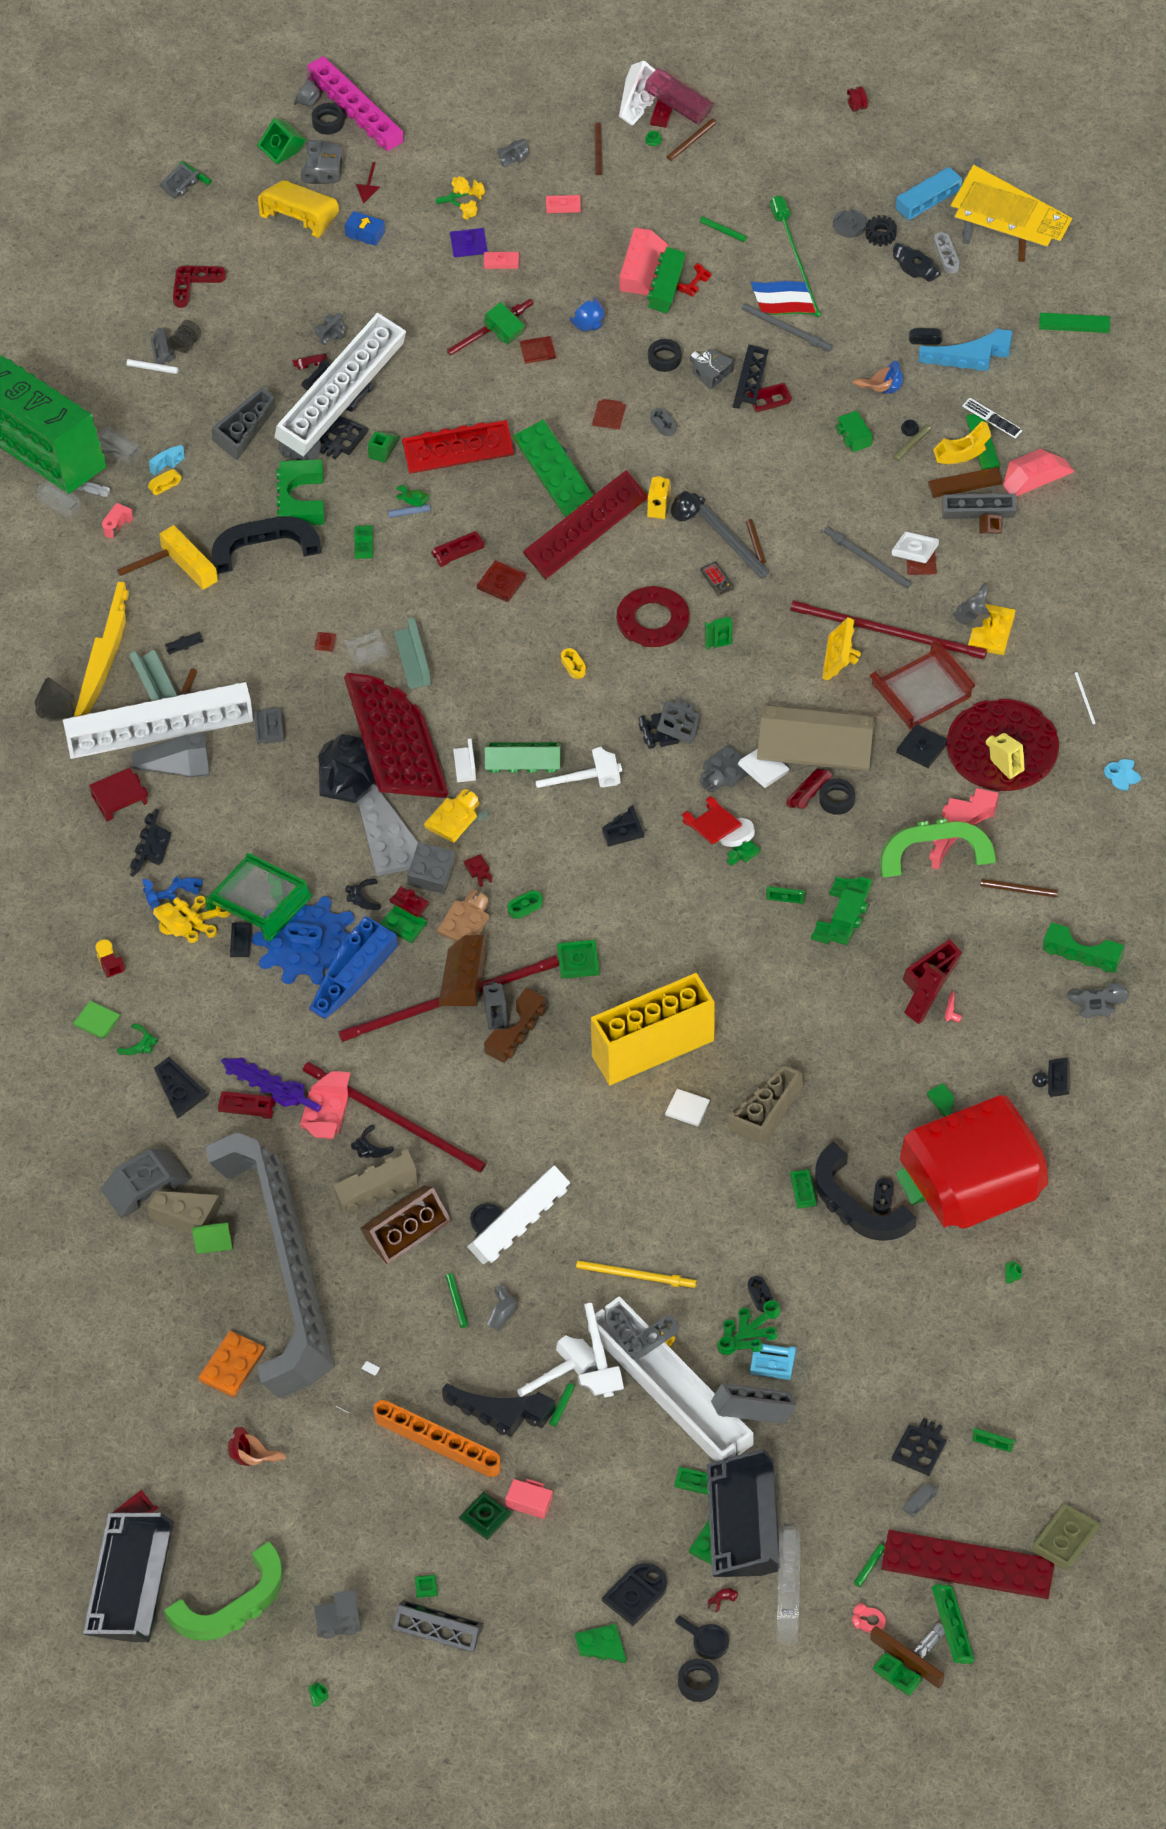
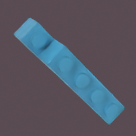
[919,329,1012,371]

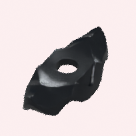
[893,243,941,282]

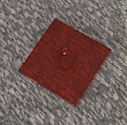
[477,560,526,602]

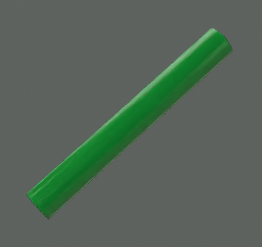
[699,216,747,242]
[445,1273,468,1328]

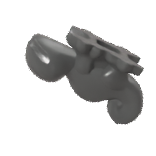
[953,583,990,628]
[1067,982,1128,1018]

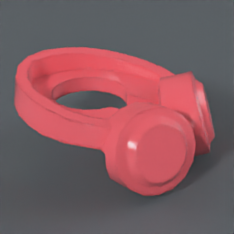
[852,1603,886,1633]

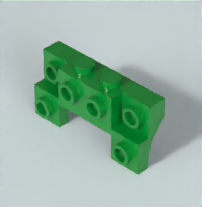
[811,876,872,946]

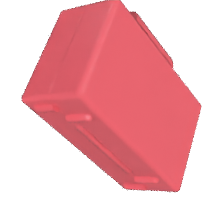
[505,1479,553,1519]

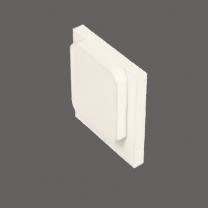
[665,1089,710,1126]

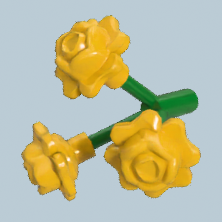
[436,176,485,220]

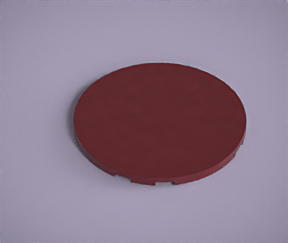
[947,699,1059,791]

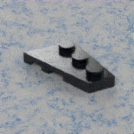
[154,1057,207,1119]

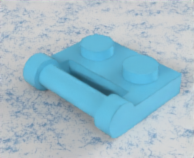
[750,1341,796,1380]

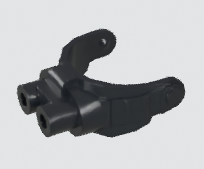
[345,879,381,910]
[351,1125,394,1158]

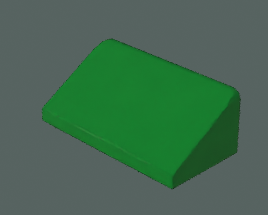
[766,886,806,904]
[896,1168,926,1205]
[972,1428,1016,1453]

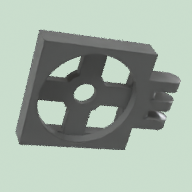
[657,697,701,744]

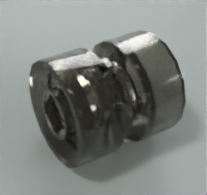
[169,320,201,353]

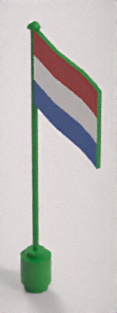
[750,196,821,317]

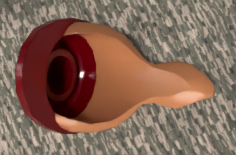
[227,1427,286,1466]

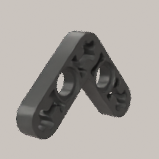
[606,1308,679,1360]

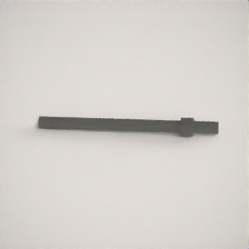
[742,303,833,352]
[824,526,912,589]

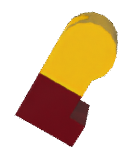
[95,940,125,978]

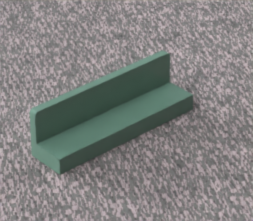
[394,618,431,689]
[130,650,178,701]

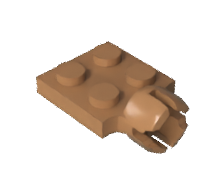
[437,890,489,942]

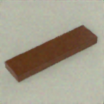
[928,467,1002,498]
[870,1626,944,1688]

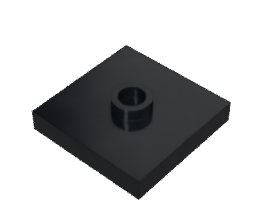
[896,724,948,769]

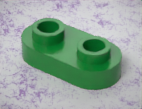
[507,891,543,919]

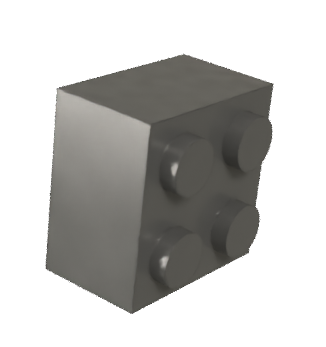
[407,842,455,894]

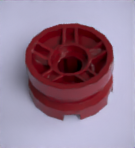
[847,86,868,112]

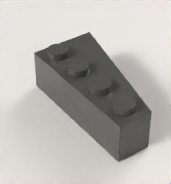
[212,387,275,460]

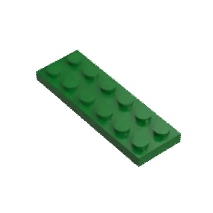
[513,419,593,518]

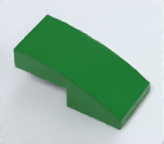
[354,525,373,559]
[873,1653,922,1696]

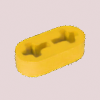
[148,469,182,495]
[561,648,586,679]

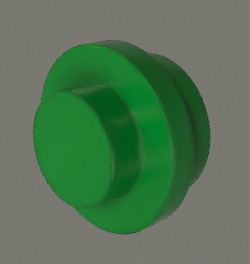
[645,131,662,146]

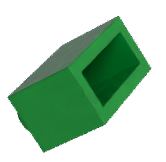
[483,302,525,345]
[836,410,872,453]

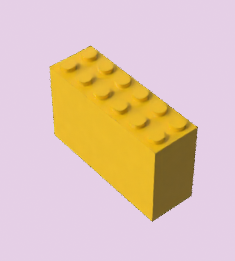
[591,973,715,1086]

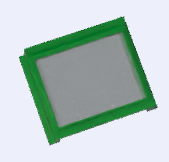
[204,852,313,942]

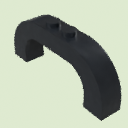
[212,516,321,574]
[815,1142,917,1241]

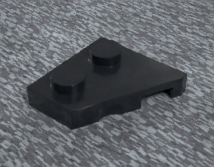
[602,805,644,847]

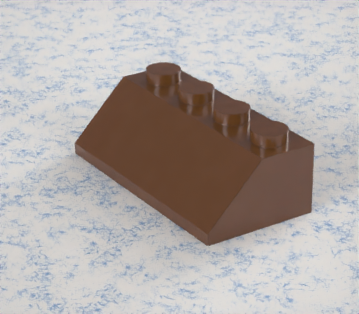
[438,935,487,1006]
[360,1185,451,1264]

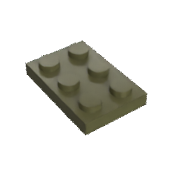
[1032,1503,1100,1571]

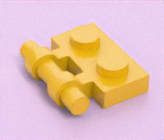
[153,897,203,937]

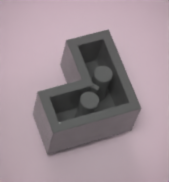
[314,1590,361,1639]

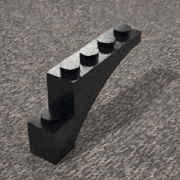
[442,1383,556,1437]

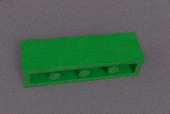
[647,246,686,313]

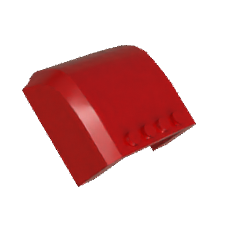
[899,1095,1048,1228]

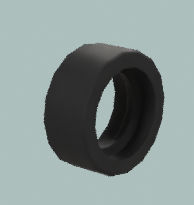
[311,103,344,135]
[648,339,681,372]
[819,779,855,815]
[678,1659,718,1702]

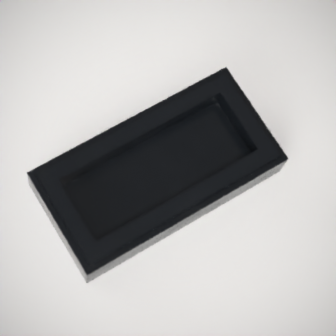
[230,923,251,957]

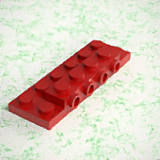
[402,420,514,474]

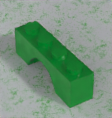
[1042,922,1125,973]

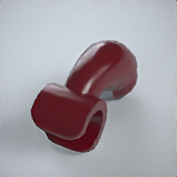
[708,1588,738,1613]

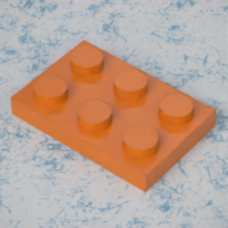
[198,1330,265,1398]

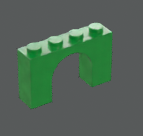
[276,459,325,525]

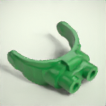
[117,1023,158,1055]

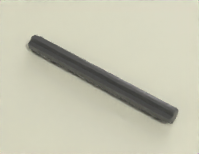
[698,505,769,578]

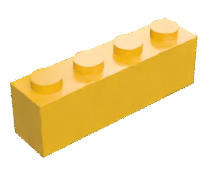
[159,525,218,590]

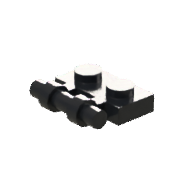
[638,713,679,749]

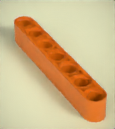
[373,1400,501,1477]

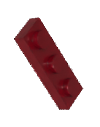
[904,965,947,1024]

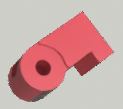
[102,503,133,538]

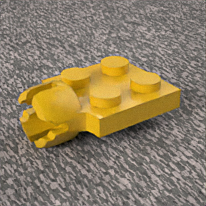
[424,789,480,843]

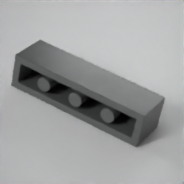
[941,494,1016,519]
[711,1383,797,1424]

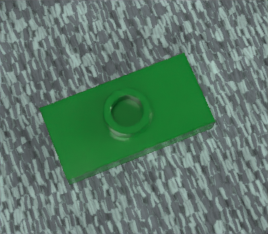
[790,1169,816,1209]

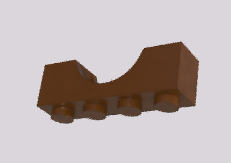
[484,988,547,1063]

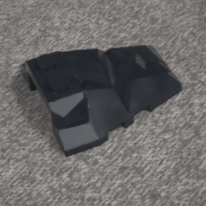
[318,734,377,803]

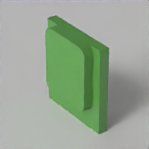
[73,1001,120,1039]
[192,1222,232,1254]

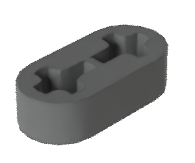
[650,408,676,436]
[903,1483,938,1517]

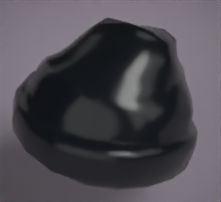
[671,491,706,522]

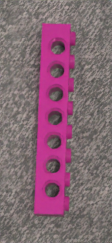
[307,56,403,151]

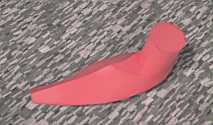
[945,991,962,1023]

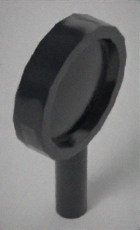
[469,1203,503,1253]
[675,1616,729,1660]

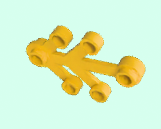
[159,896,231,943]

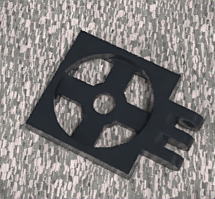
[319,416,368,460]
[892,1418,947,1476]

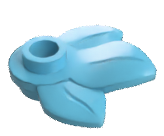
[1104,759,1142,791]

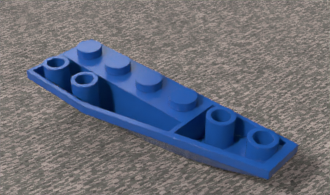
[309,915,398,1019]

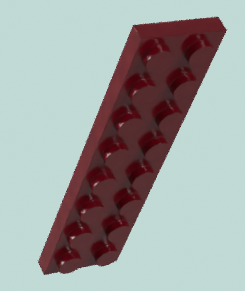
[523,470,648,580]
[881,1529,1054,1599]

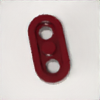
[292,353,328,370]

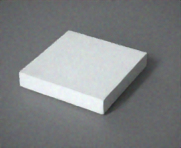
[892,531,939,563]
[738,749,790,788]

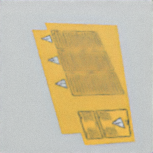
[950,165,1073,246]

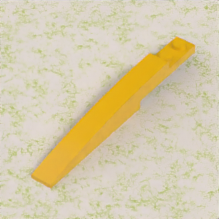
[74,582,129,717]

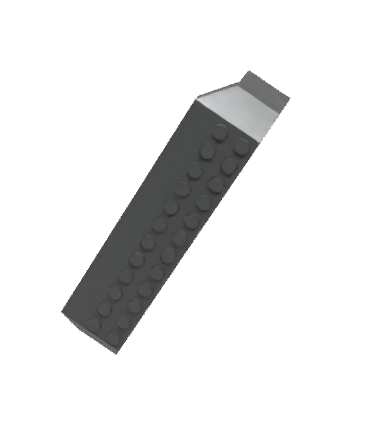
[205,1132,335,1398]

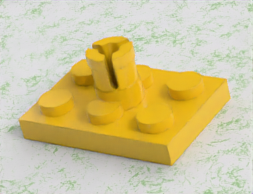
[968,604,1016,655]
[822,617,861,680]

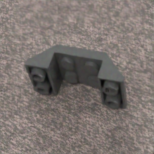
[101,1149,190,1218]

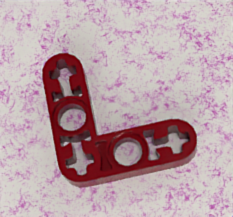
[173,266,226,308]

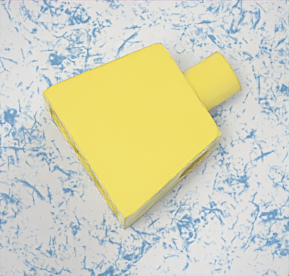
[986,733,1025,779]

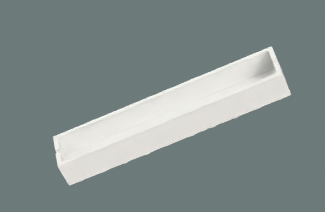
[588,1296,753,1462]

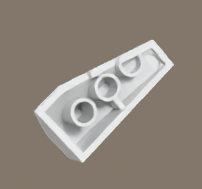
[619,61,668,125]

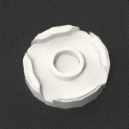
[719,818,755,847]

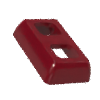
[747,383,792,413]

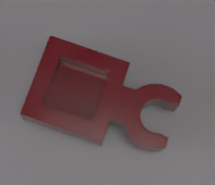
[464,854,492,887]

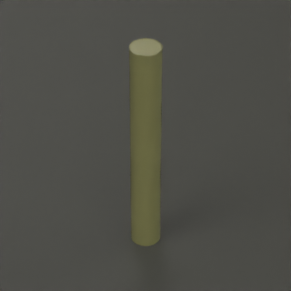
[893,424,931,461]

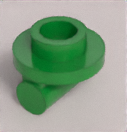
[1005,1261,1023,1283]
[308,1682,328,1707]

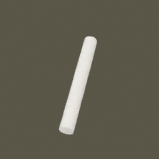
[126,359,179,374]

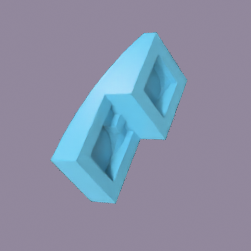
[149,445,185,475]

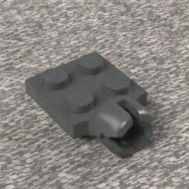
[700,745,748,792]

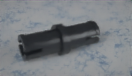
[165,631,203,655]

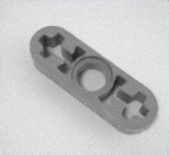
[934,232,960,274]

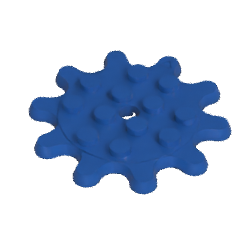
[252,896,355,985]

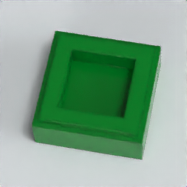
[414,1574,438,1598]

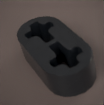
[909,328,942,345]
[873,1178,893,1215]
[747,1276,773,1312]

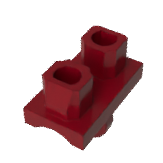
[389,886,429,918]

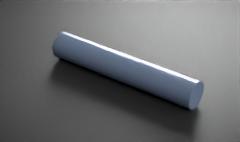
[388,504,431,518]

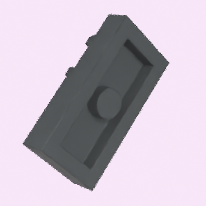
[151,328,175,365]

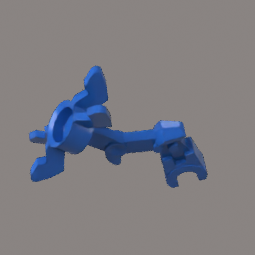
[143,876,203,918]

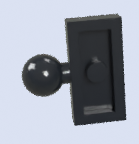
[1032,1057,1070,1097]

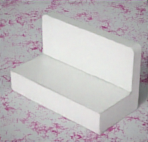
[453,739,476,782]

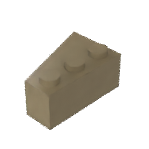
[147,1191,221,1235]

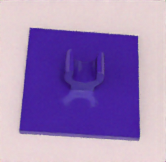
[450,228,488,258]

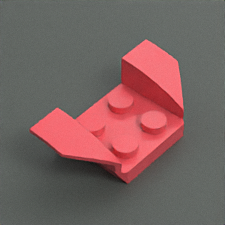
[300,1071,351,1139]

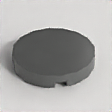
[833,209,867,238]

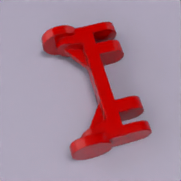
[676,263,712,297]

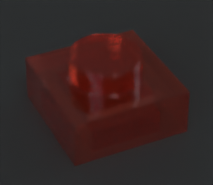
[315,632,336,652]

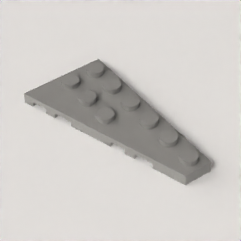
[358,784,418,876]

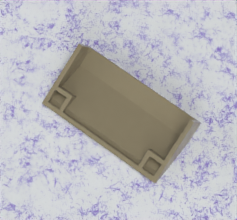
[757,705,874,771]

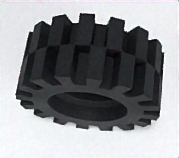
[865,215,897,247]

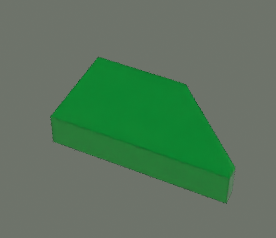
[927,1083,954,1117]

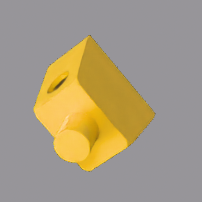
[647,476,671,519]

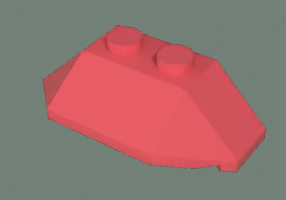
[1003,448,1074,496]

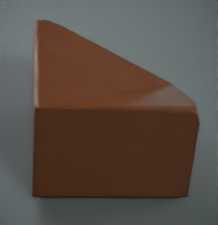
[979,514,1002,534]

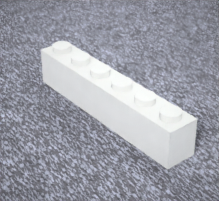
[467,1165,570,1264]

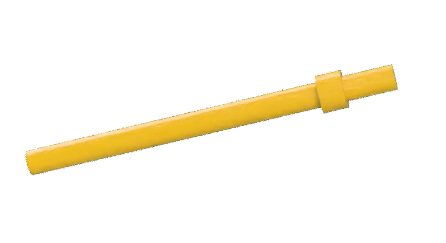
[576,1260,697,1288]

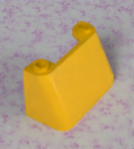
[258,180,339,238]

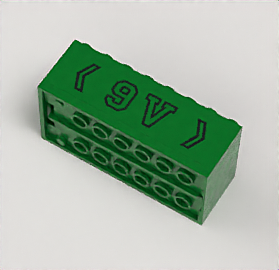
[0,355,106,494]

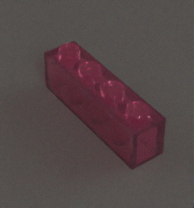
[644,68,713,125]

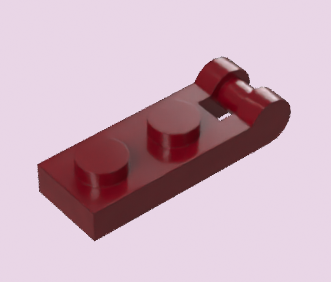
[431,531,484,567]
[786,769,832,809]
[218,1091,276,1119]

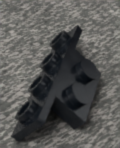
[130,809,171,877]

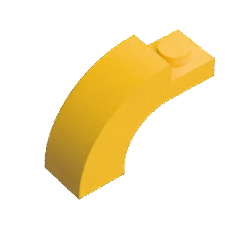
[933,421,991,464]

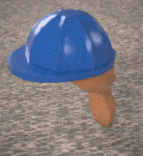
[852,361,903,394]

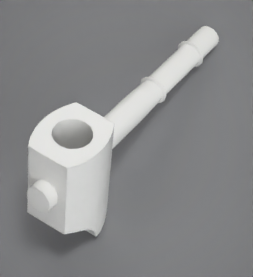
[535,747,622,788]
[578,1303,624,1398]
[517,1335,598,1397]

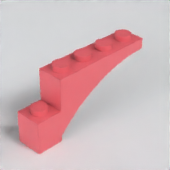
[929,788,998,869]

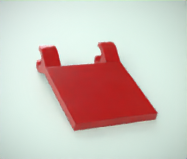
[681,796,742,845]

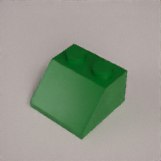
[257,118,306,165]

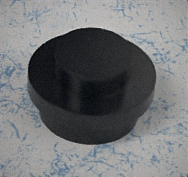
[901,420,919,436]

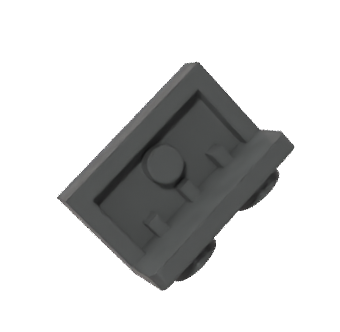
[159,163,199,199]

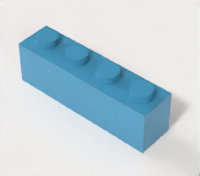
[896,167,962,220]

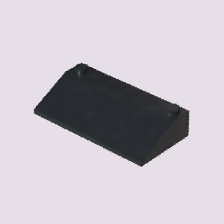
[707,1449,781,1577]
[83,1513,174,1642]

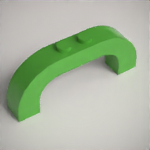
[879,818,996,877]
[164,1542,283,1641]

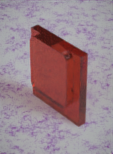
[519,336,556,364]
[592,399,626,430]
[906,551,937,575]

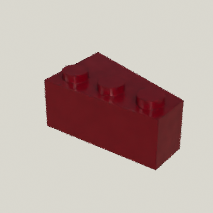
[902,939,962,992]

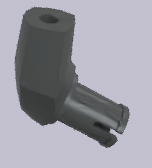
[487,1285,517,1331]

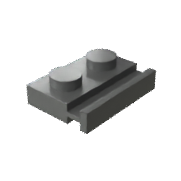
[254,708,284,744]

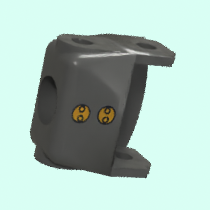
[301,140,344,184]

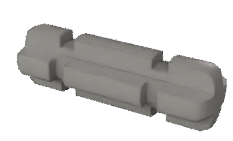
[77,481,110,497]
[913,1623,945,1658]

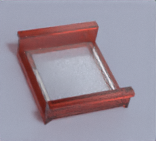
[870,640,975,730]

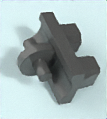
[497,138,530,167]
[314,313,345,345]

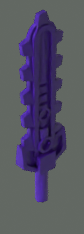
[221,1057,322,1112]

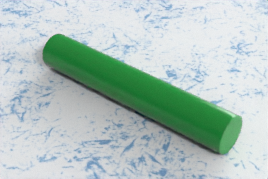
[179,161,212,185]
[549,1383,575,1427]
[854,1544,885,1587]

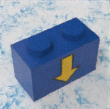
[345,211,385,246]

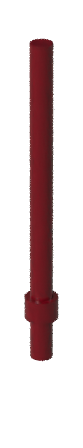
[447,299,533,356]

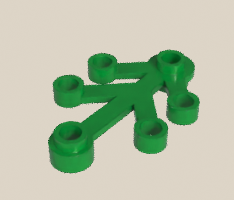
[717,1300,781,1355]

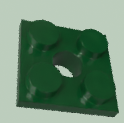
[459,1491,512,1540]

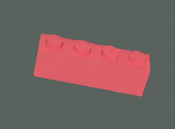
[619,228,668,295]

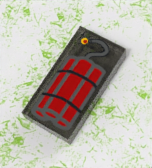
[700,561,734,596]

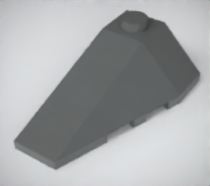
[132,733,209,777]

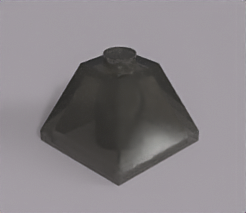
[34,677,76,722]

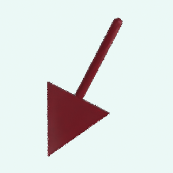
[356,162,381,204]

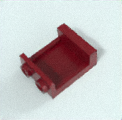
[89,768,149,822]

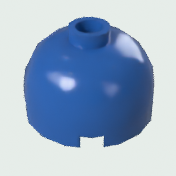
[570,297,605,332]

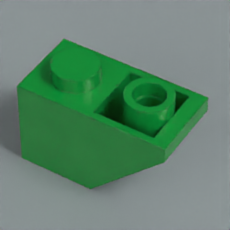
[368,431,400,463]

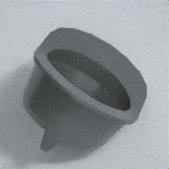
[294,70,319,106]

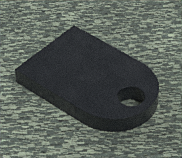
[602,1563,667,1626]

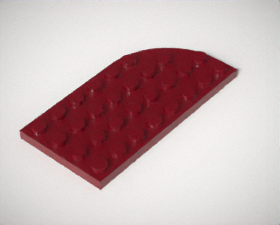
[344,673,448,798]

